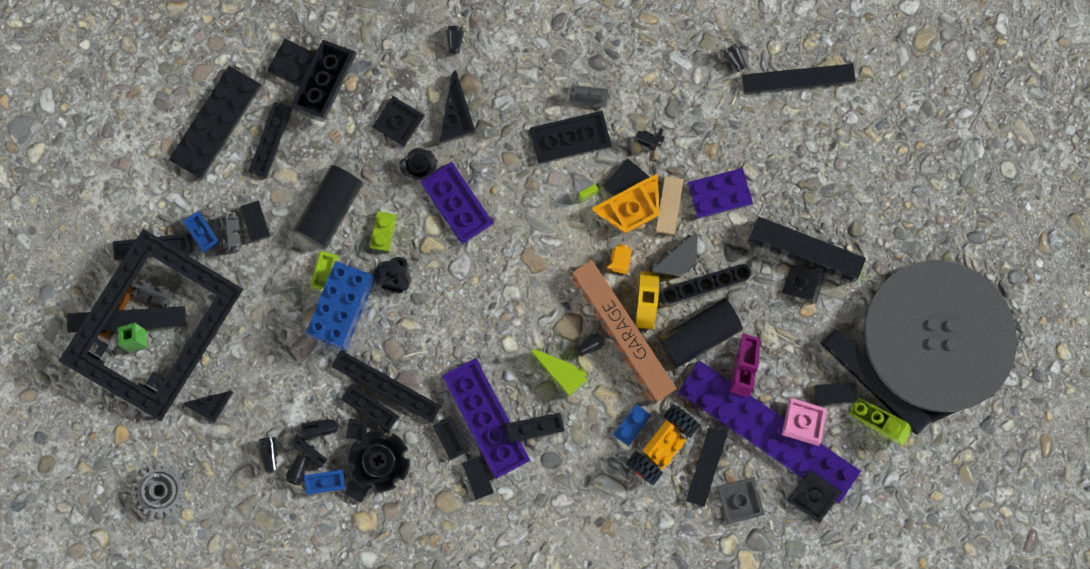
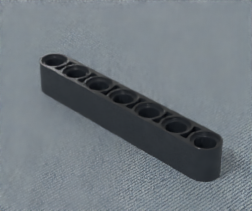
[820,328,931,435]

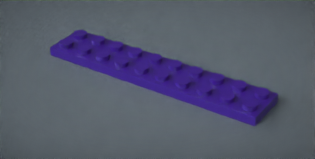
[678,361,861,504]

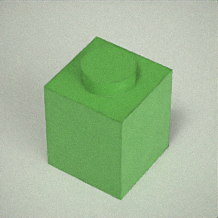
[118,323,148,353]

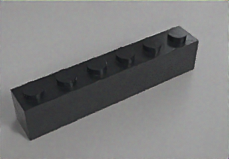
[748,216,866,283]

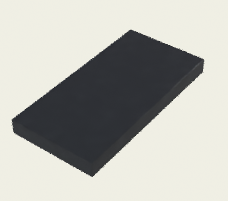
[530,110,612,165]

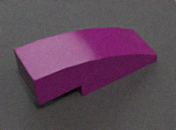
[730,333,761,397]

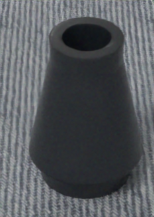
[446,26,464,54]
[723,43,748,72]
[576,331,605,357]
[285,455,308,486]

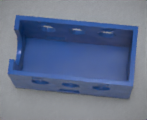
[306,261,375,351]

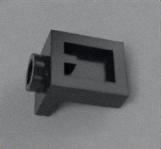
[634,128,665,151]

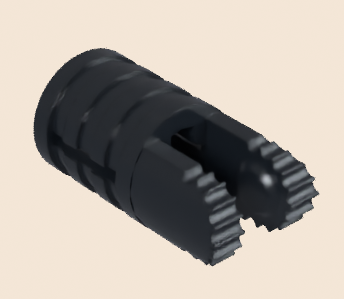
[301,419,339,440]
[258,437,278,474]

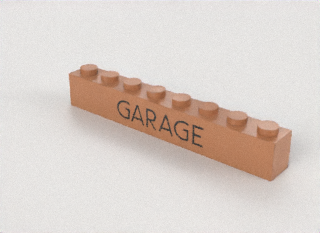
[571,260,677,403]

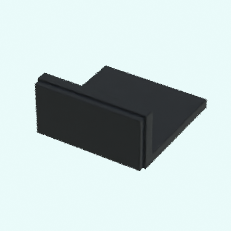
[782,265,825,304]

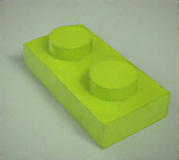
[370,211,397,252]

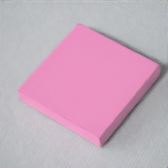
[782,398,827,446]

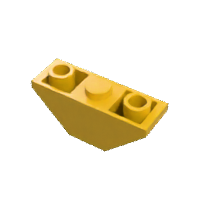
[635,271,659,330]

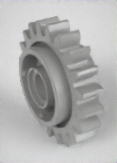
[132,463,188,518]

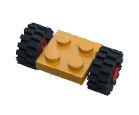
[626,404,700,485]

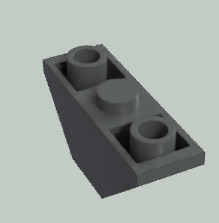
[651,232,698,277]

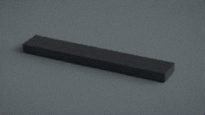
[741,63,856,94]
[67,306,186,333]
[331,350,442,423]

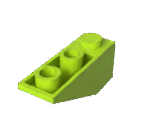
[848,397,913,447]

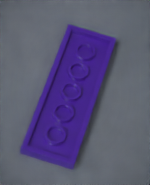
[442,358,531,479]

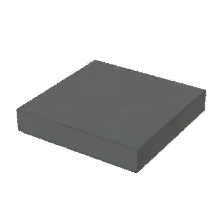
[717,477,765,525]

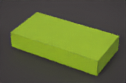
[310,250,340,291]

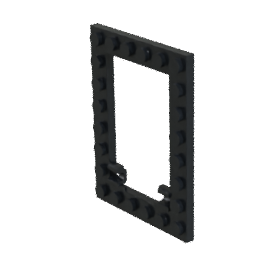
[59,228,244,421]

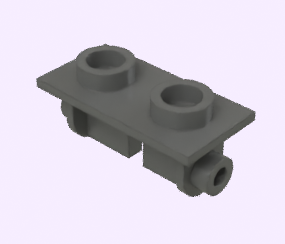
[569,85,608,108]
[219,212,241,254]
[132,279,175,307]

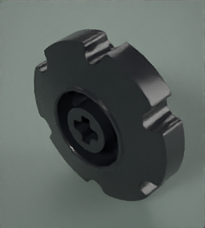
[347,430,411,493]

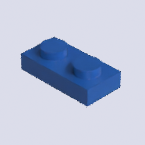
[183,210,220,253]
[613,404,652,447]
[304,469,346,495]

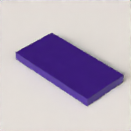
[420,162,494,245]

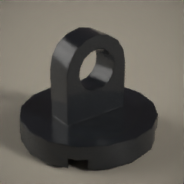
[373,257,411,294]

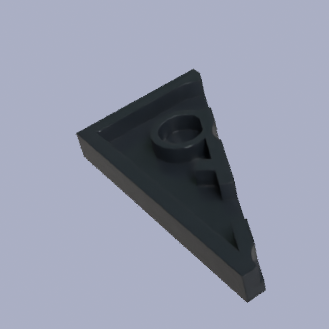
[440,71,476,144]

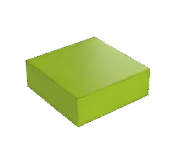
[579,184,599,203]

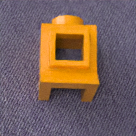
[606,244,632,275]

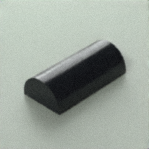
[291,40,357,122]
[293,165,364,249]
[657,297,743,369]

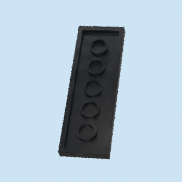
[169,66,262,180]

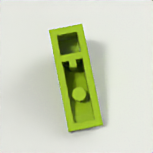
[532,349,587,397]

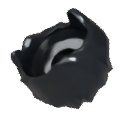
[399,148,438,181]

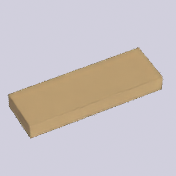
[656,176,684,235]

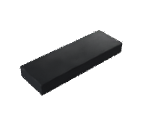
[341,384,400,433]
[504,412,565,444]

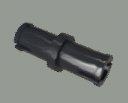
[290,435,328,469]

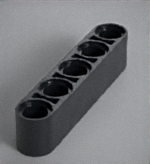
[660,264,751,307]

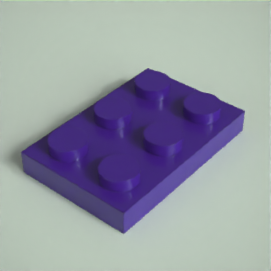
[688,168,753,219]

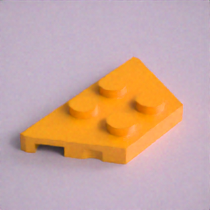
[592,174,660,234]

